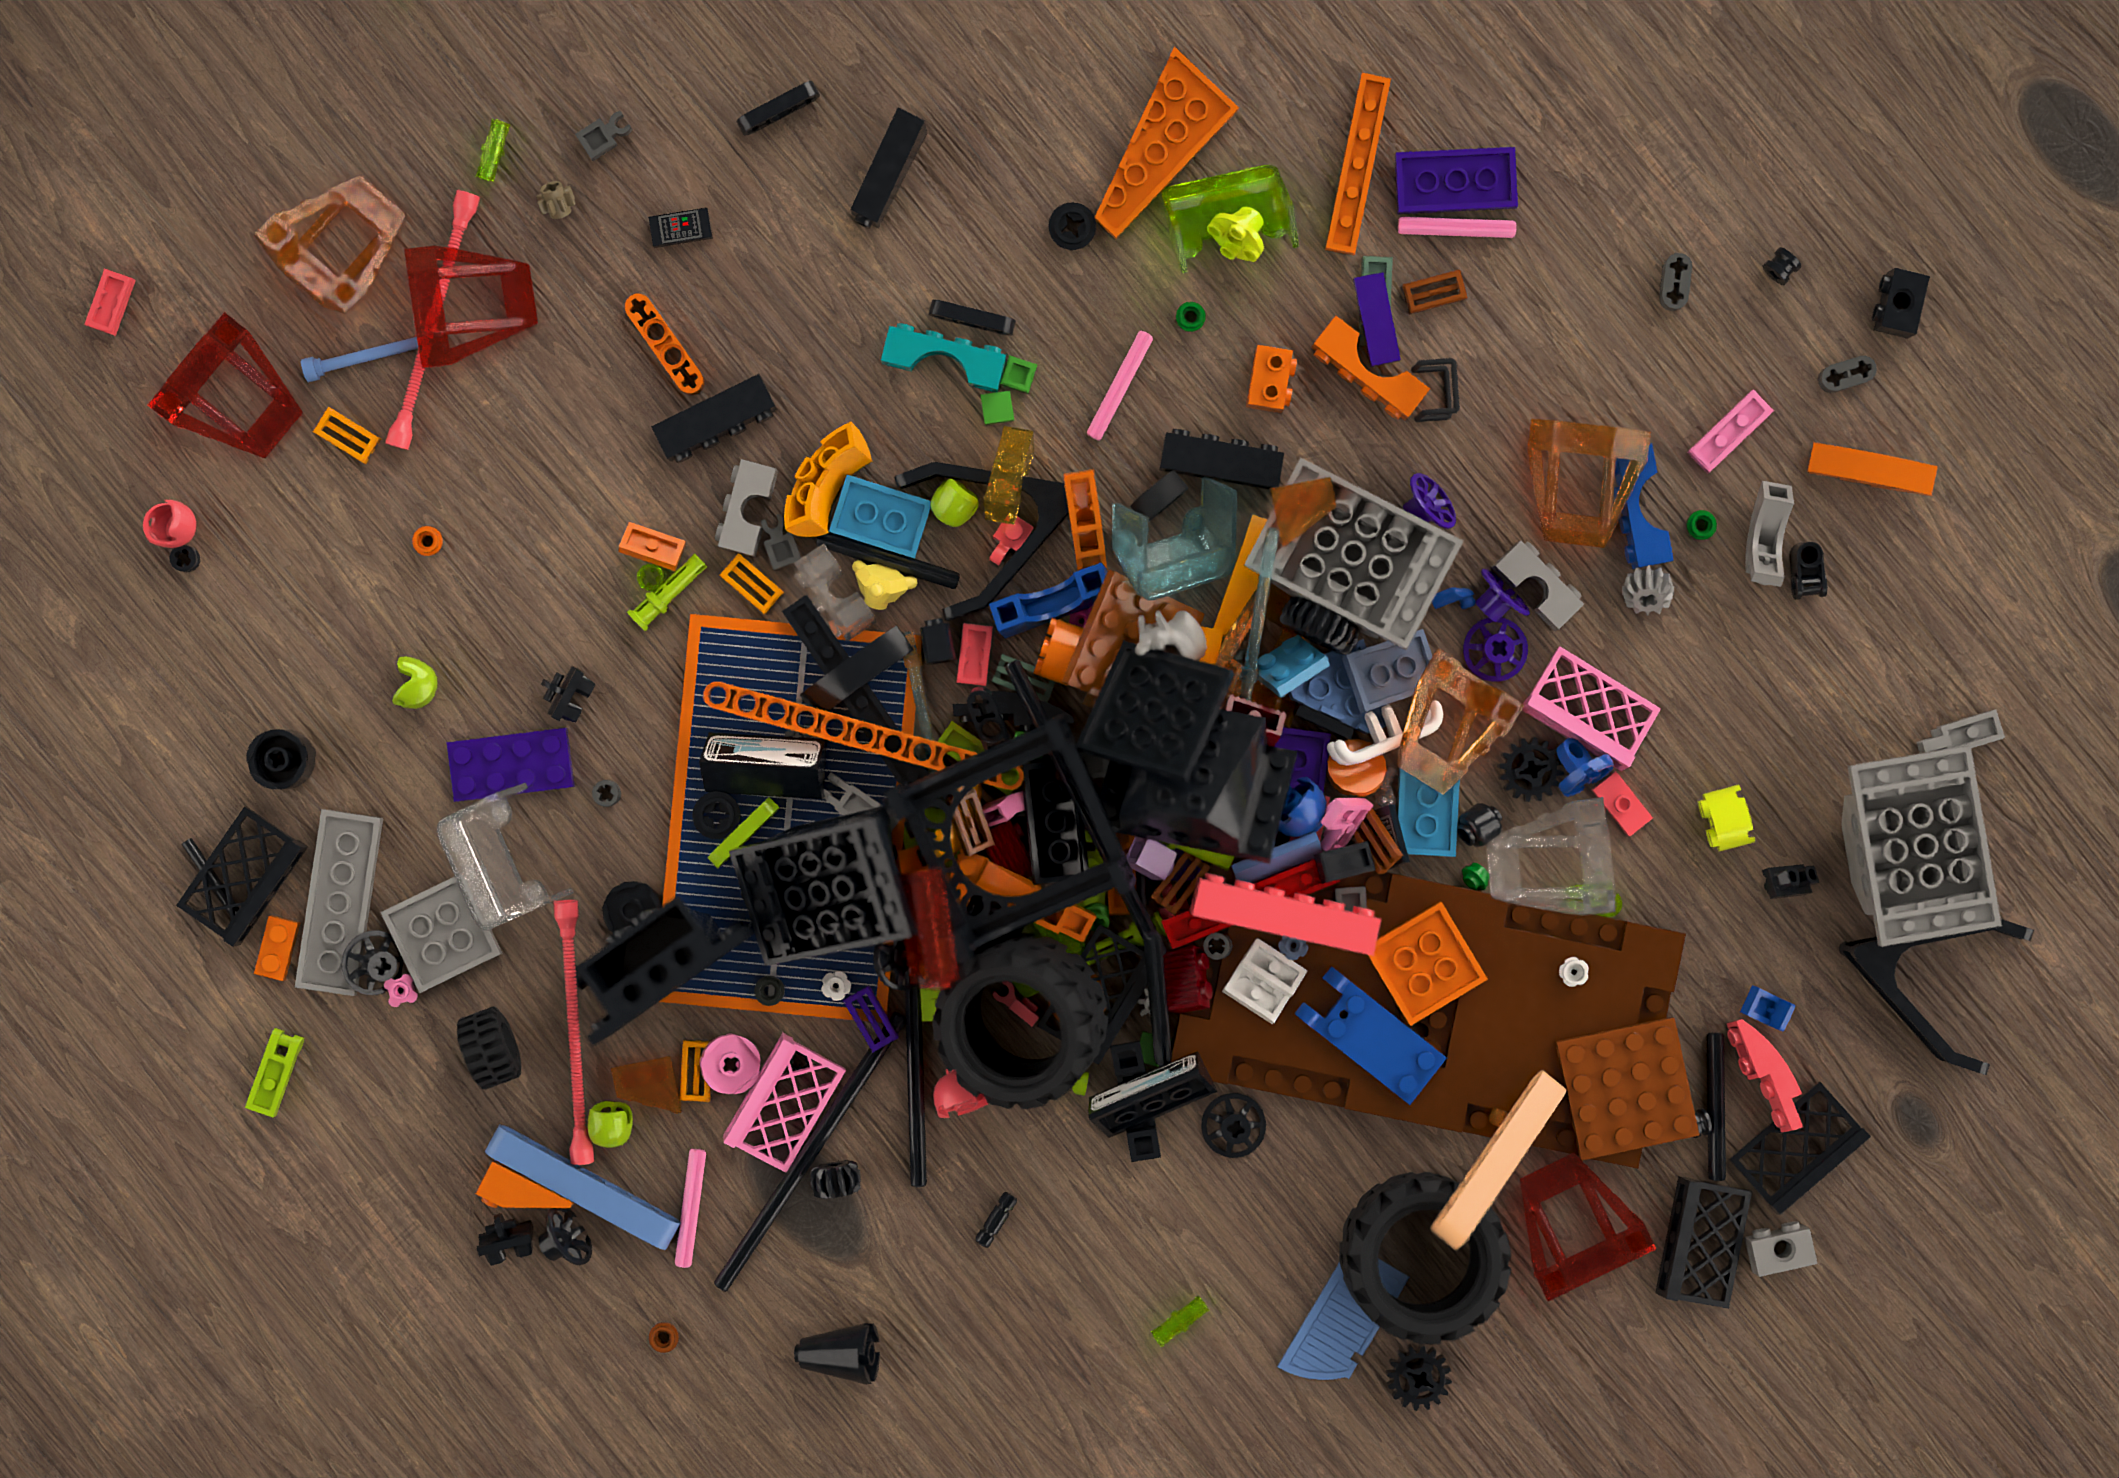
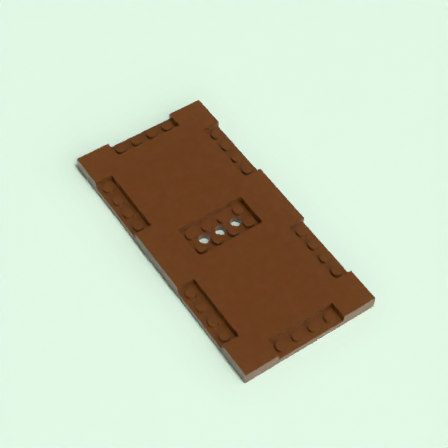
[1171,857,1686,1169]

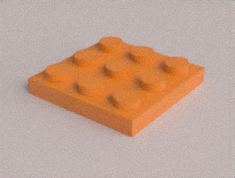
[1367,901,1488,1026]

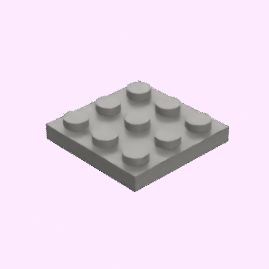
[380,873,502,993]

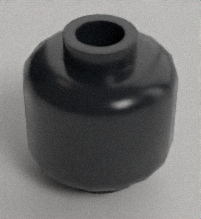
[1457,803,1502,847]

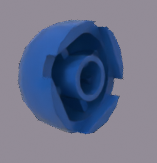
[1278,777,1327,837]

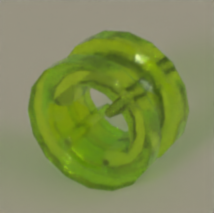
[637,564,665,591]

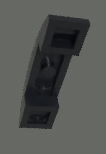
[800,625,914,712]
[1110,1040,1161,1162]

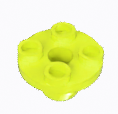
[1207,207,1264,262]

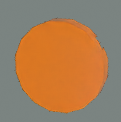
[1326,739,1387,797]

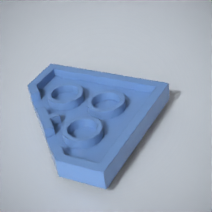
[1288,639,1389,734]

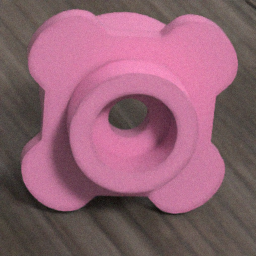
[384,974,418,1007]

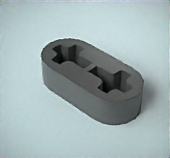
[1659,253,1692,311]
[1818,356,1877,393]

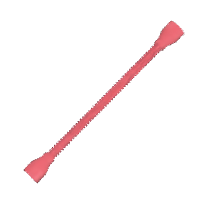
[385,190,480,450]
[553,900,594,1165]

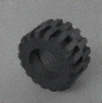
[457,1006,521,1090]

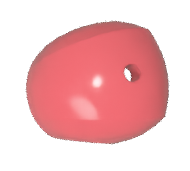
[143,500,197,548]

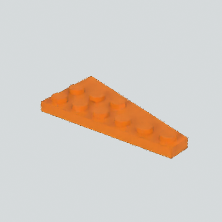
[1095,47,1239,239]

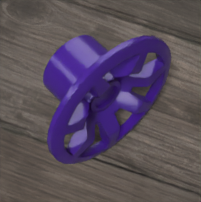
[1403,473,1456,529]
[1475,569,1530,622]
[1463,618,1528,682]

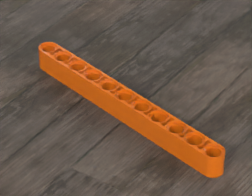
[703,682,1024,790]

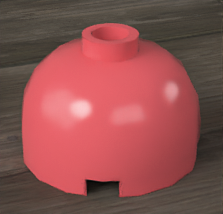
[933,1069,989,1118]

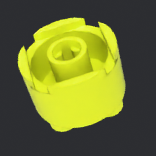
[1697,785,1755,852]

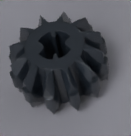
[810,1160,861,1199]

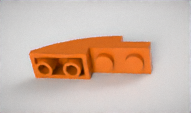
[975,860,1097,943]

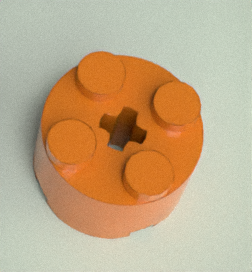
[1033,617,1084,687]

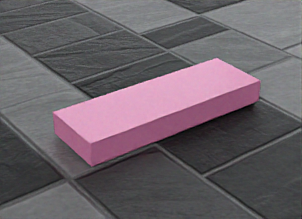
[1687,389,1774,473]

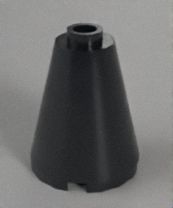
[794,1323,880,1384]

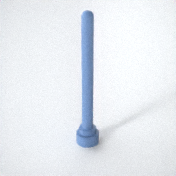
[301,331,445,383]

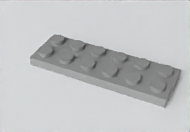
[295,809,383,996]

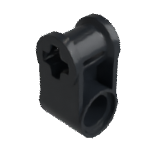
[1789,542,1828,600]

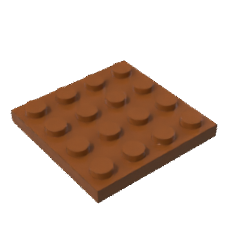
[1062,569,1205,697]
[1555,1017,1700,1160]

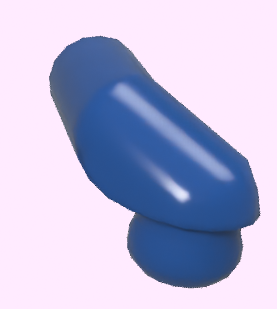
[1432,587,1476,609]

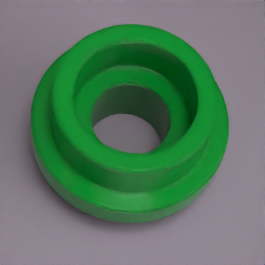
[1176,302,1206,332]
[1686,510,1717,540]
[1462,863,1490,890]

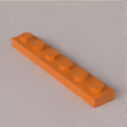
[1325,73,1391,256]

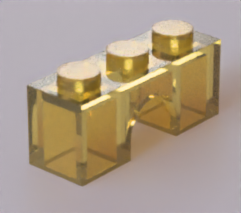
[984,426,1034,525]

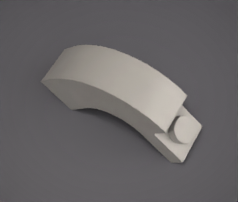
[1745,481,1794,587]

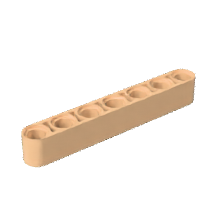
[1431,1070,1567,1250]

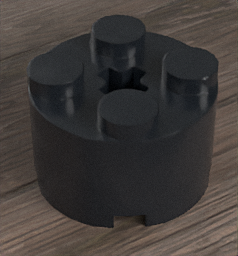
[246,729,316,789]

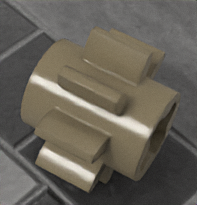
[537,181,575,219]

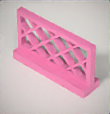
[1520,646,1661,771]
[723,1032,846,1173]

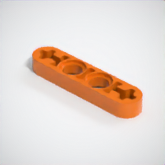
[625,293,704,395]

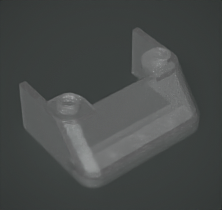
[437,783,573,930]

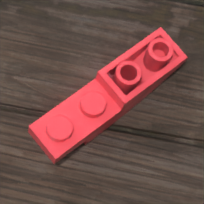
[1726,1019,1803,1133]

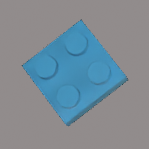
[1249,635,1330,698]

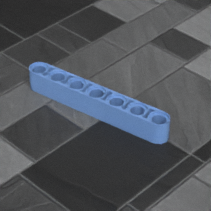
[485,1125,681,1250]

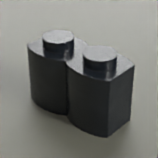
[920,618,956,665]

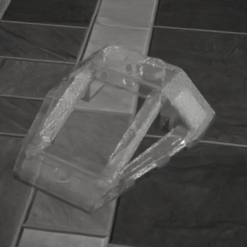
[1486,797,1616,915]

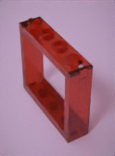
[900,868,959,990]

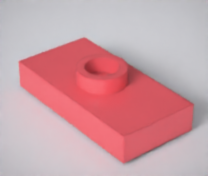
[84,268,136,336]
[956,623,993,686]
[1591,771,1653,837]

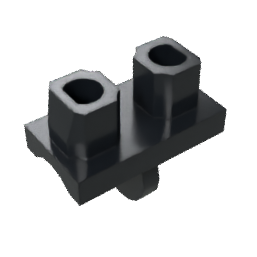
[541,666,595,723]
[1762,864,1819,899]
[476,1213,534,1266]

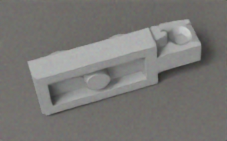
[1916,709,2005,753]

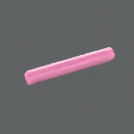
[1398,217,1516,238]
[1087,331,1153,440]
[675,1149,706,1268]

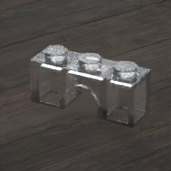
[794,543,876,642]

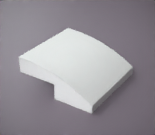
[1222,938,1307,1024]

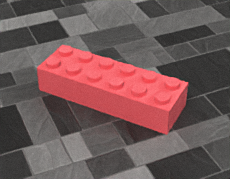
[1190,873,1381,955]

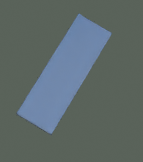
[1231,832,1322,883]

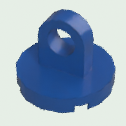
[1557,738,1614,797]

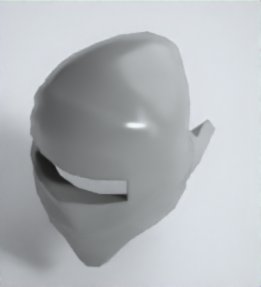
[1135,611,1207,661]

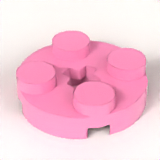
[699,1033,761,1094]

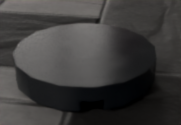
[602,881,662,933]

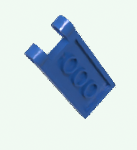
[1294,966,1447,1105]

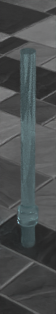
[1239,528,1279,701]
[902,630,945,809]

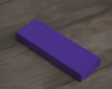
[1353,272,1401,367]

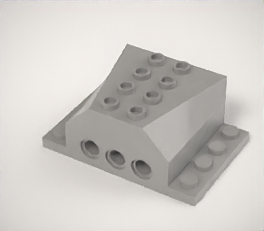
[1244,457,1463,650]
[1841,745,2002,946]

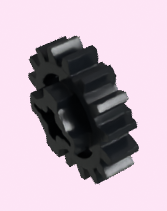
[1497,737,1564,802]
[1386,1344,1452,1411]

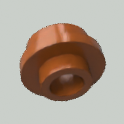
[649,1322,679,1353]

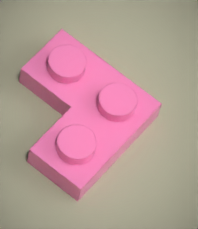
[1320,798,1374,851]

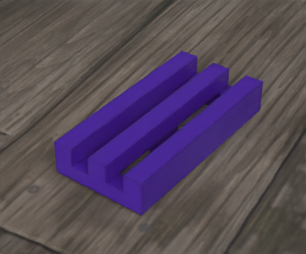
[843,985,899,1053]

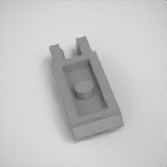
[824,773,900,832]

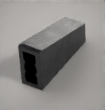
[850,107,927,229]

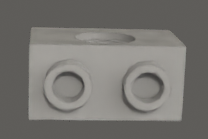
[1744,1221,1818,1277]

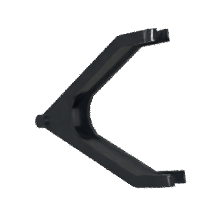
[894,462,1069,621]
[1839,919,2034,1075]

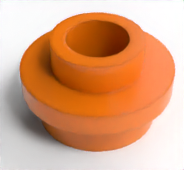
[412,526,443,556]

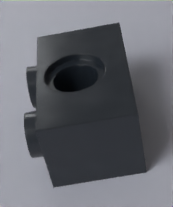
[1872,268,1930,338]

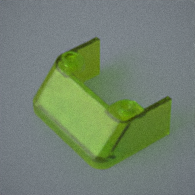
[1161,165,1299,273]

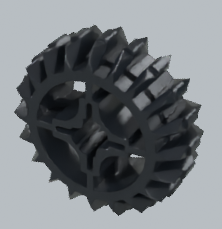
[1279,596,1361,655]

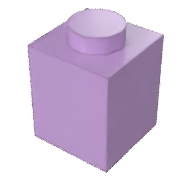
[1126,836,1177,880]

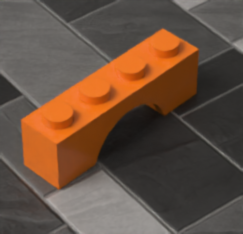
[1311,316,1430,421]

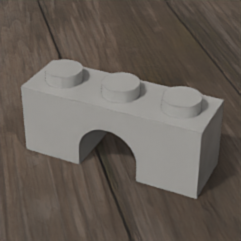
[715,459,779,558]
[1491,541,1584,631]

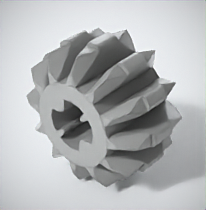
[1622,565,1674,616]

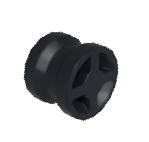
[1763,247,1801,285]

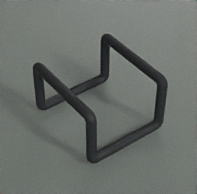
[1411,358,1460,422]

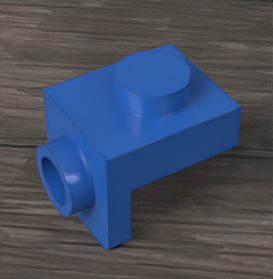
[1740,985,1795,1032]

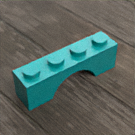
[881,323,1006,393]

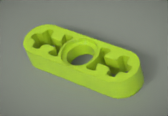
[707,797,780,869]

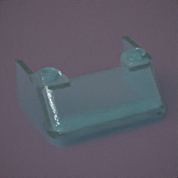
[1112,477,1238,601]

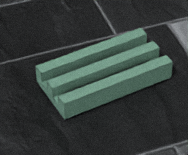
[992,654,1055,702]

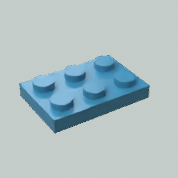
[829,475,931,559]
[1397,764,1460,857]

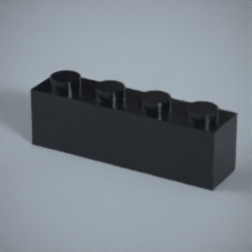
[651,374,778,463]
[1159,429,1284,491]

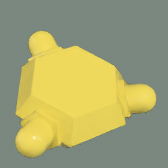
[852,560,918,610]

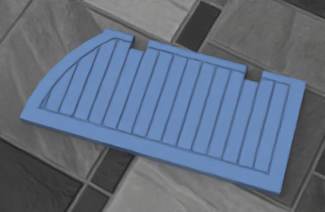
[1277,1258,1410,1380]

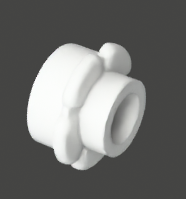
[1559,957,1589,987]
[821,971,851,1001]

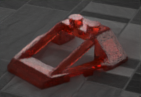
[404,245,538,369]
[147,312,303,458]
[1520,1153,1657,1302]

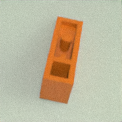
[476,1160,575,1208]

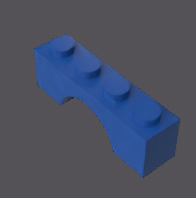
[1608,443,1674,569]
[989,562,1108,638]

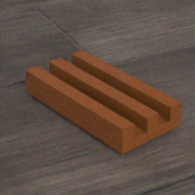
[1401,269,1468,315]
[945,788,995,856]
[1353,808,1403,874]
[1150,852,1211,915]

